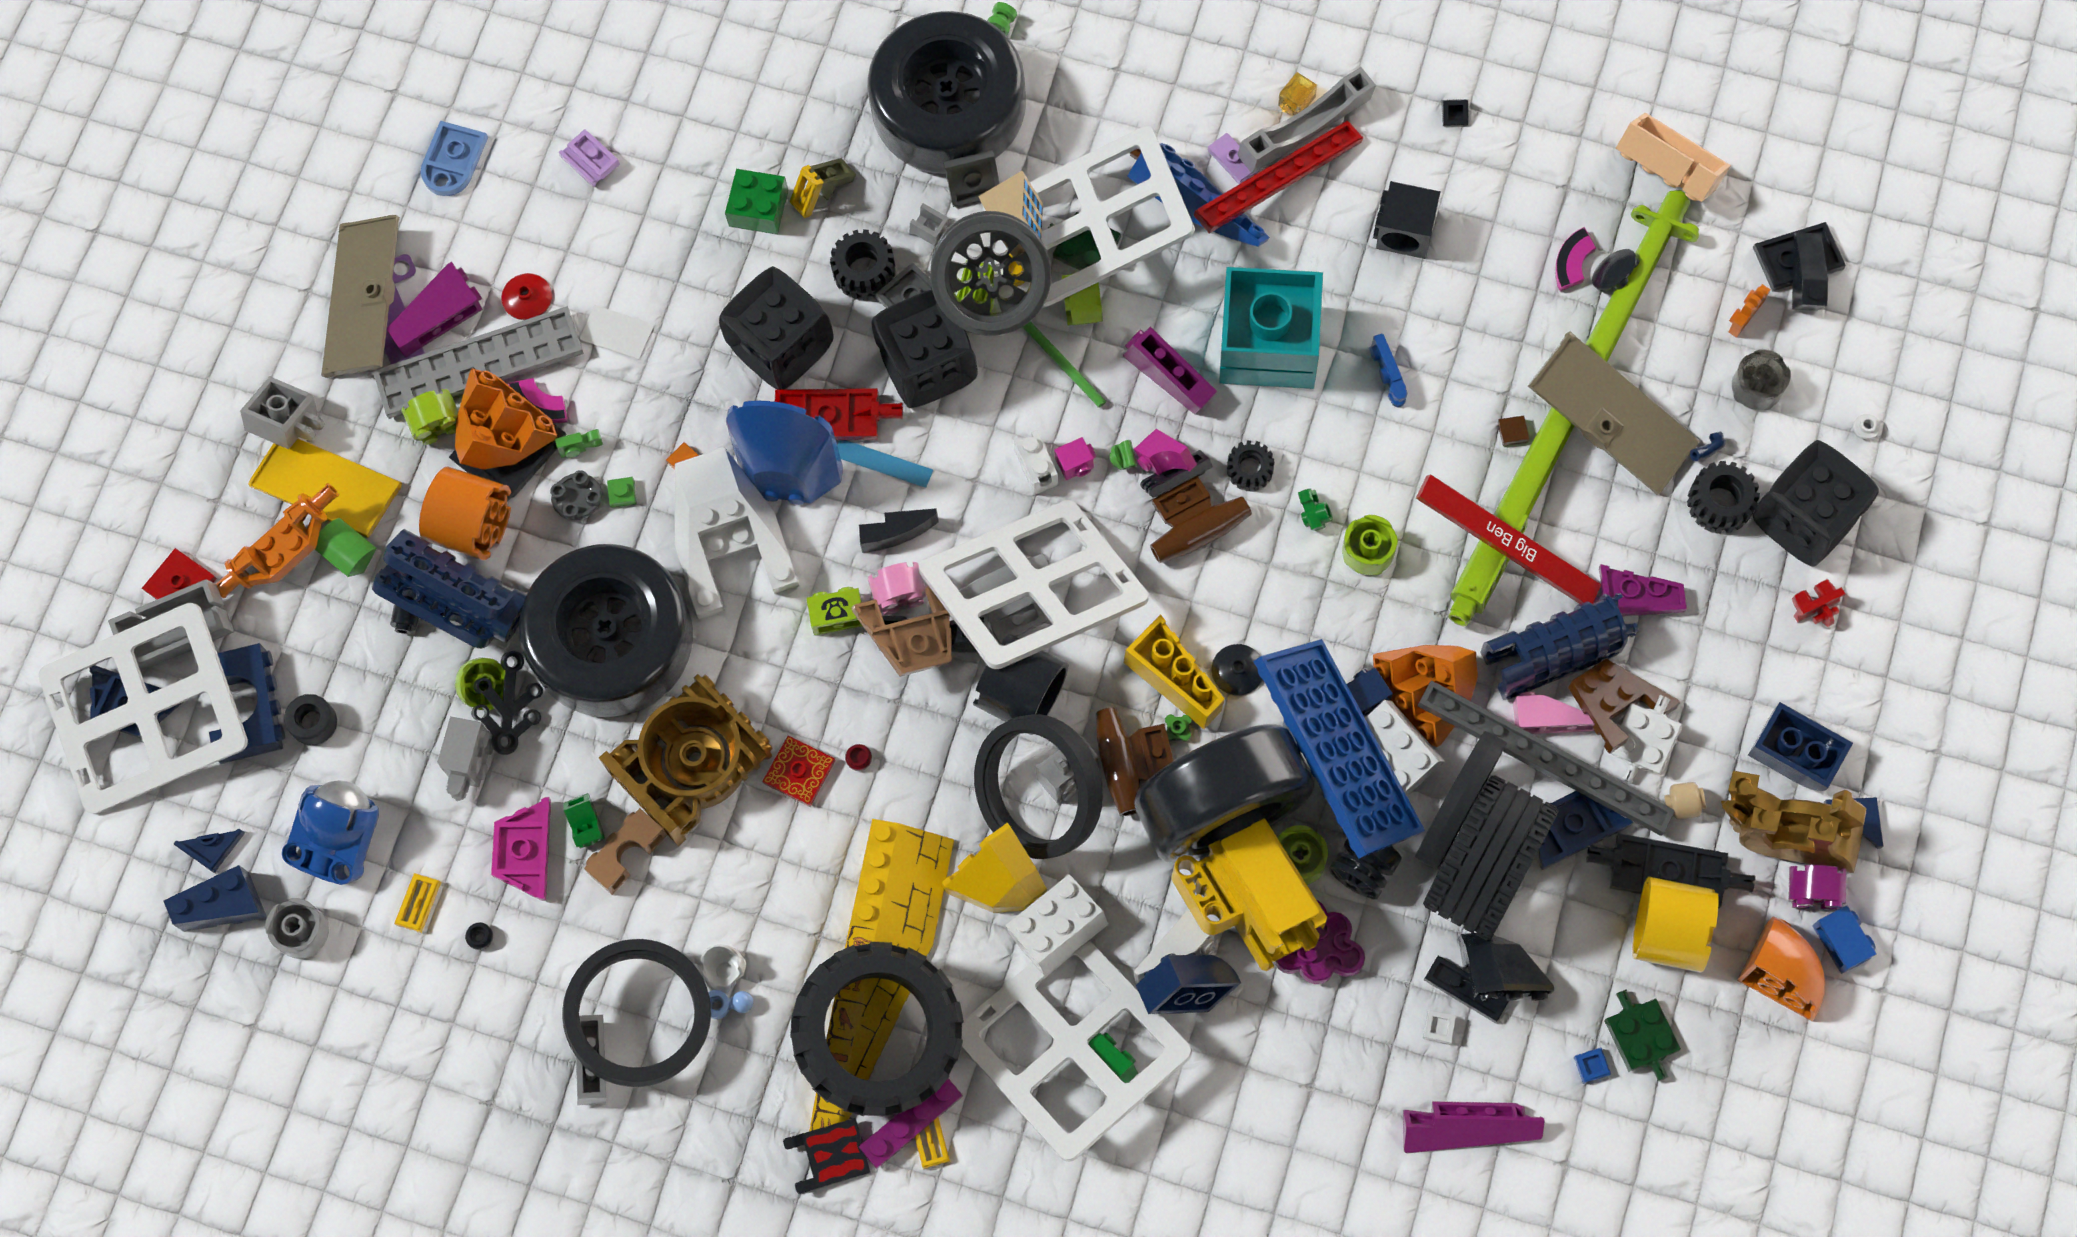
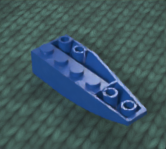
[1127,143,1270,247]

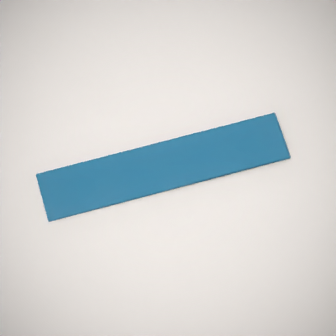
[837,440,933,488]

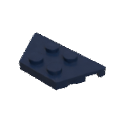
[89,665,183,739]
[1539,791,1634,870]

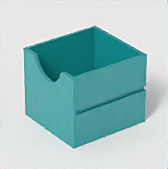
[1219,267,1323,389]

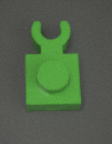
[555,429,603,458]

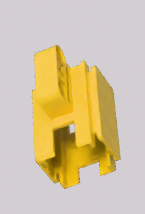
[1171,818,1327,971]

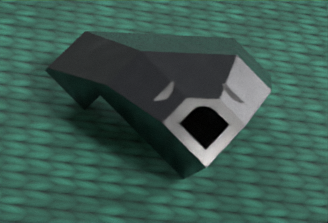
[1458,932,1554,1001]

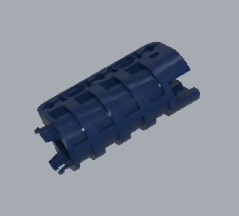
[1480,593,1638,700]

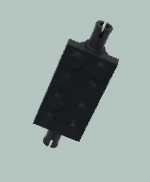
[1586,833,1755,909]

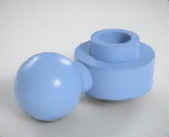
[708,990,753,1019]

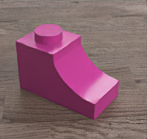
[1134,429,1197,475]

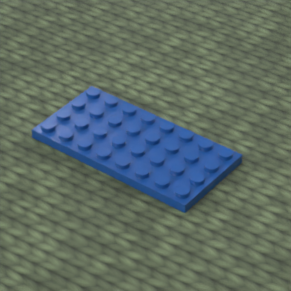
[1253,639,1425,859]

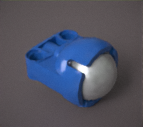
[282,780,379,885]

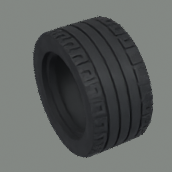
[1423,775,1559,940]

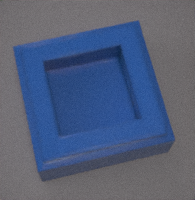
[1573,1048,1611,1084]

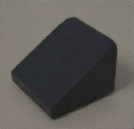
[1441,99,1468,126]

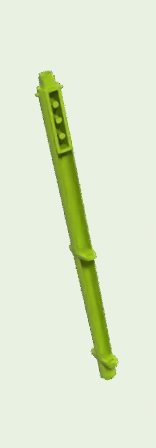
[1448,190,1699,626]

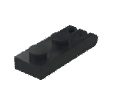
[1140,450,1213,498]

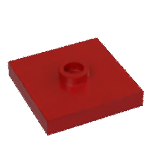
[142,548,217,600]

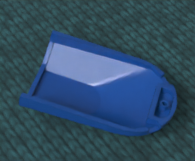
[726,401,843,505]

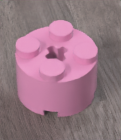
[868,562,926,615]

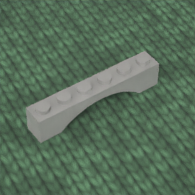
[1237,67,1376,174]

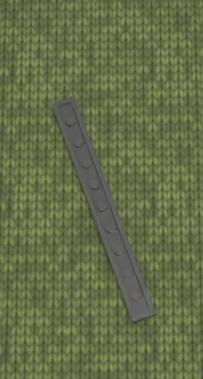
[1418,680,1675,836]

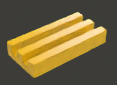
[790,165,824,219]
[394,873,441,933]
[915,1117,950,1170]

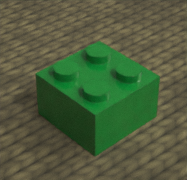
[725,168,789,235]

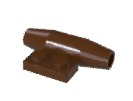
[1150,476,1252,563]
[1096,708,1174,816]

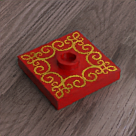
[762,736,836,807]

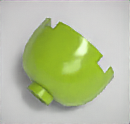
[455,657,505,710]

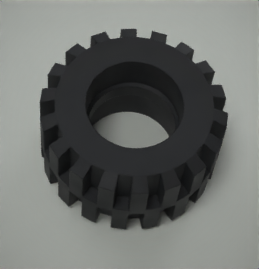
[830,229,896,300]
[1687,461,1760,534]

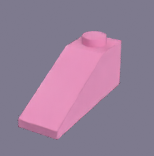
[1513,692,1594,734]

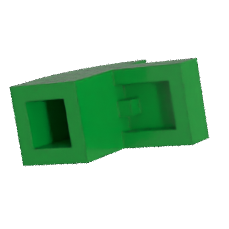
[563,793,605,849]

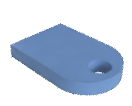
[421,121,488,196]

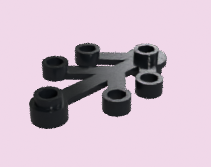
[471,651,543,755]

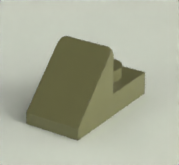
[810,158,856,200]

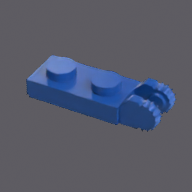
[1369,333,1408,408]

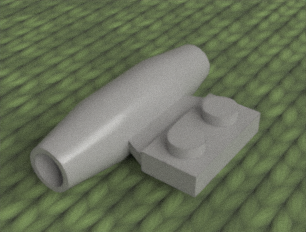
[959,554,1049,645]

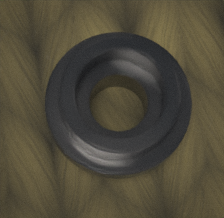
[465,922,493,950]

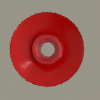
[501,273,552,320]

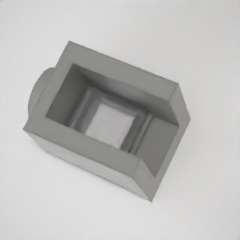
[909,203,949,246]

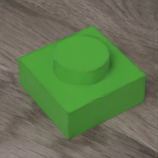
[607,477,637,508]

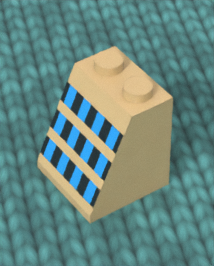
[978,171,1043,266]

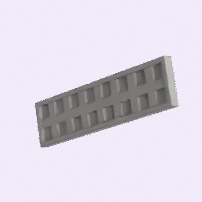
[373,306,584,419]

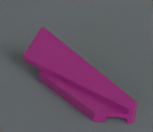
[1403,1101,1545,1153]

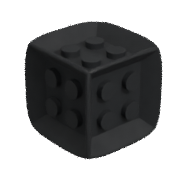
[719,266,834,390]
[871,289,978,408]
[1753,440,1879,567]

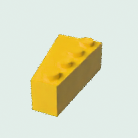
[1123,614,1225,729]

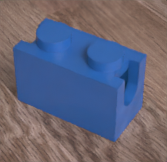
[1812,905,1877,974]

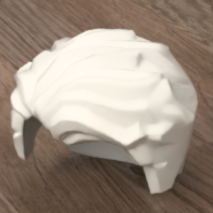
[701,944,746,993]

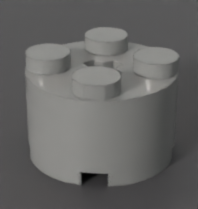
[265,898,329,959]

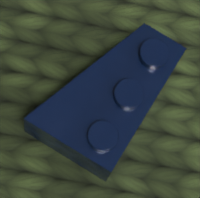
[163,865,267,931]

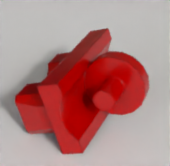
[1792,579,1845,627]

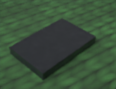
[1753,222,1846,292]

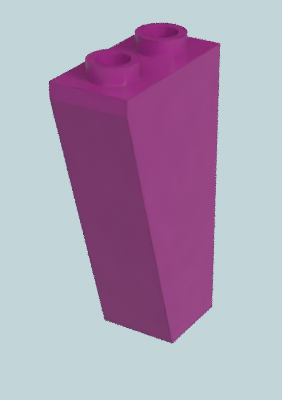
[387,261,483,357]
[1123,326,1217,414]

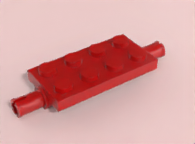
[774,388,903,440]

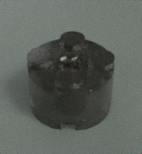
[1732,349,1791,410]

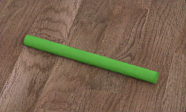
[1023,321,1106,408]

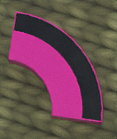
[1555,227,1596,292]
[508,378,568,423]

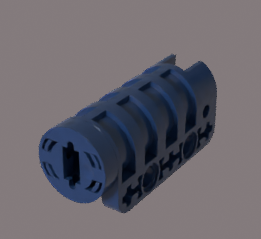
[372,529,526,649]

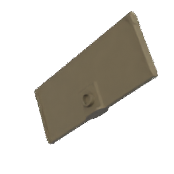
[321,215,400,378]
[1528,331,1700,495]

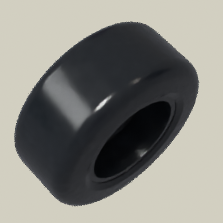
[867,11,1026,174]
[519,544,693,717]
[1134,724,1314,863]

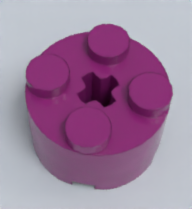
[1788,865,1847,911]

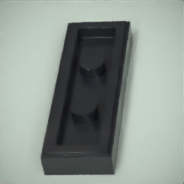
[1424,955,1509,1023]

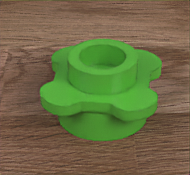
[1165,714,1191,741]

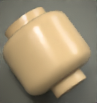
[1664,782,1706,820]

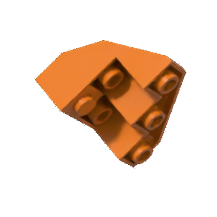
[455,368,557,470]
[1373,645,1478,747]

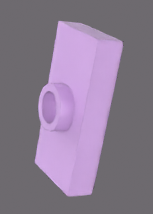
[1208,133,1259,184]

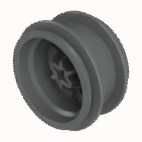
[930,211,1051,336]

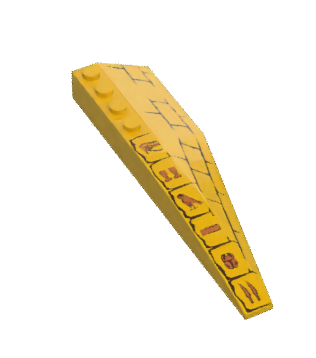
[809,819,954,1131]

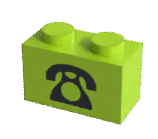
[806,587,863,635]

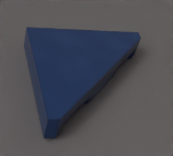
[1824,797,1883,849]
[174,829,245,873]

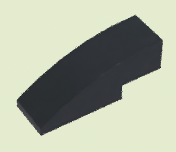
[859,508,939,553]

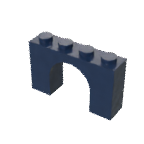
[209,643,285,764]

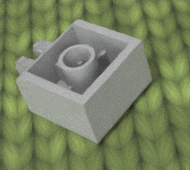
[240,376,325,449]
[437,716,494,801]
[1035,735,1099,803]

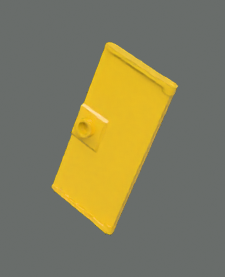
[248,439,402,538]

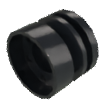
[1329,838,1402,899]

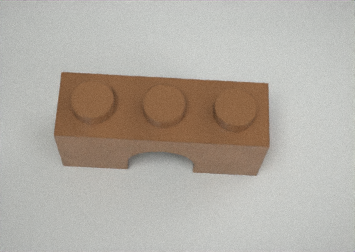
[584,808,667,895]

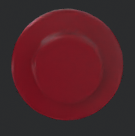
[845,744,872,771]

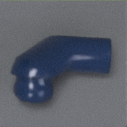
[1690,431,1726,461]

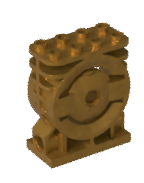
[599,674,773,847]

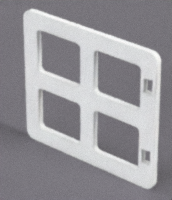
[1021,126,1195,308]
[919,500,1148,669]
[39,603,248,814]
[962,940,1192,1162]

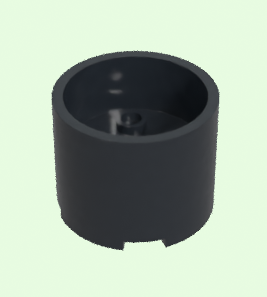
[973,634,1069,735]

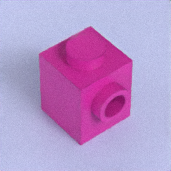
[1054,437,1096,480]

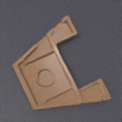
[851,586,952,677]

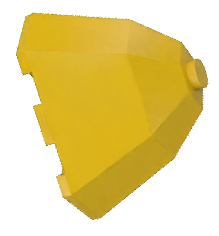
[942,823,1047,913]

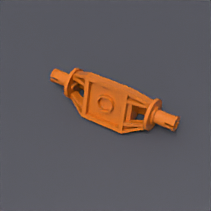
[217,483,339,598]

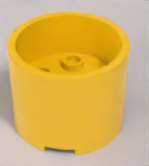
[1632,877,1718,972]

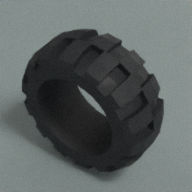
[790,942,964,1117]

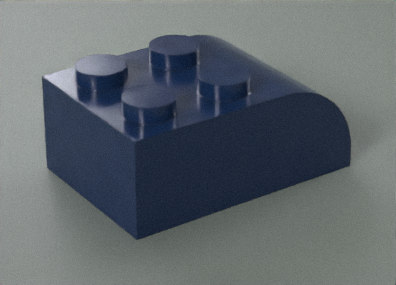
[1748,702,1853,791]
[1136,953,1241,1014]

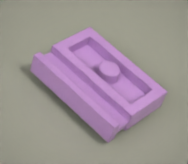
[559,129,620,188]

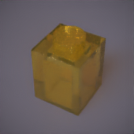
[1278,72,1317,115]

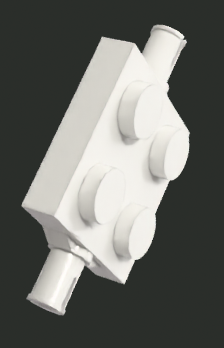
[1611,695,1683,784]

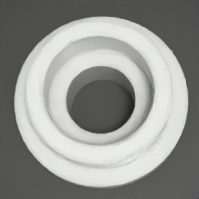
[1853,414,1881,440]

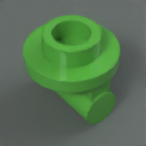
[1110,440,1137,470]

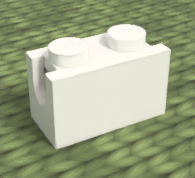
[1013,430,1059,495]

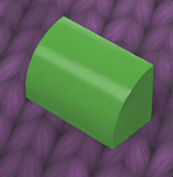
[315,518,377,577]

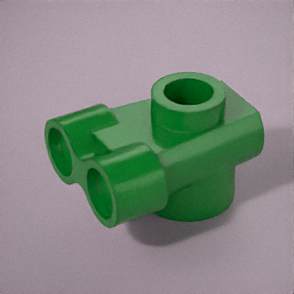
[1298,488,1333,531]

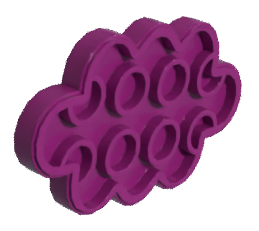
[1274,900,1365,985]

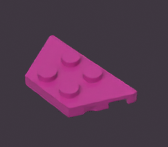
[491,797,551,901]

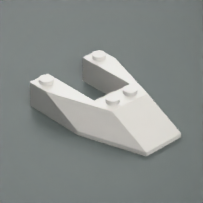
[675,447,799,619]

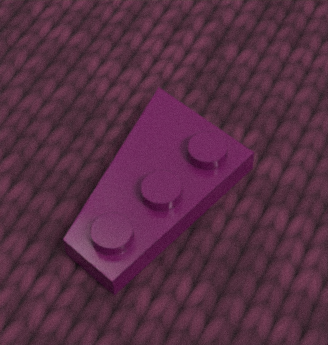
[1599,564,1687,616]

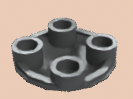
[550,470,602,520]

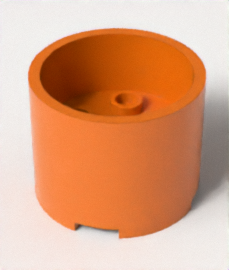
[419,467,511,560]

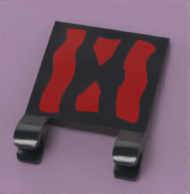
[783,1118,871,1194]

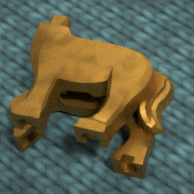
[1721,771,1866,873]

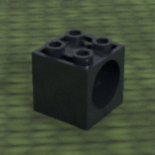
[1373,181,1441,259]

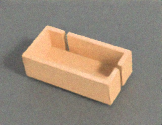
[1616,113,1731,202]

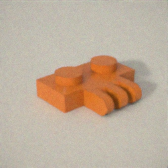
[1728,284,1771,338]

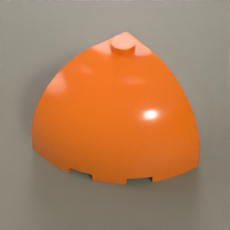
[1737,916,1825,1022]

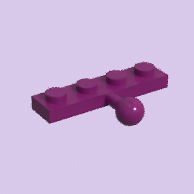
[859,1078,963,1169]

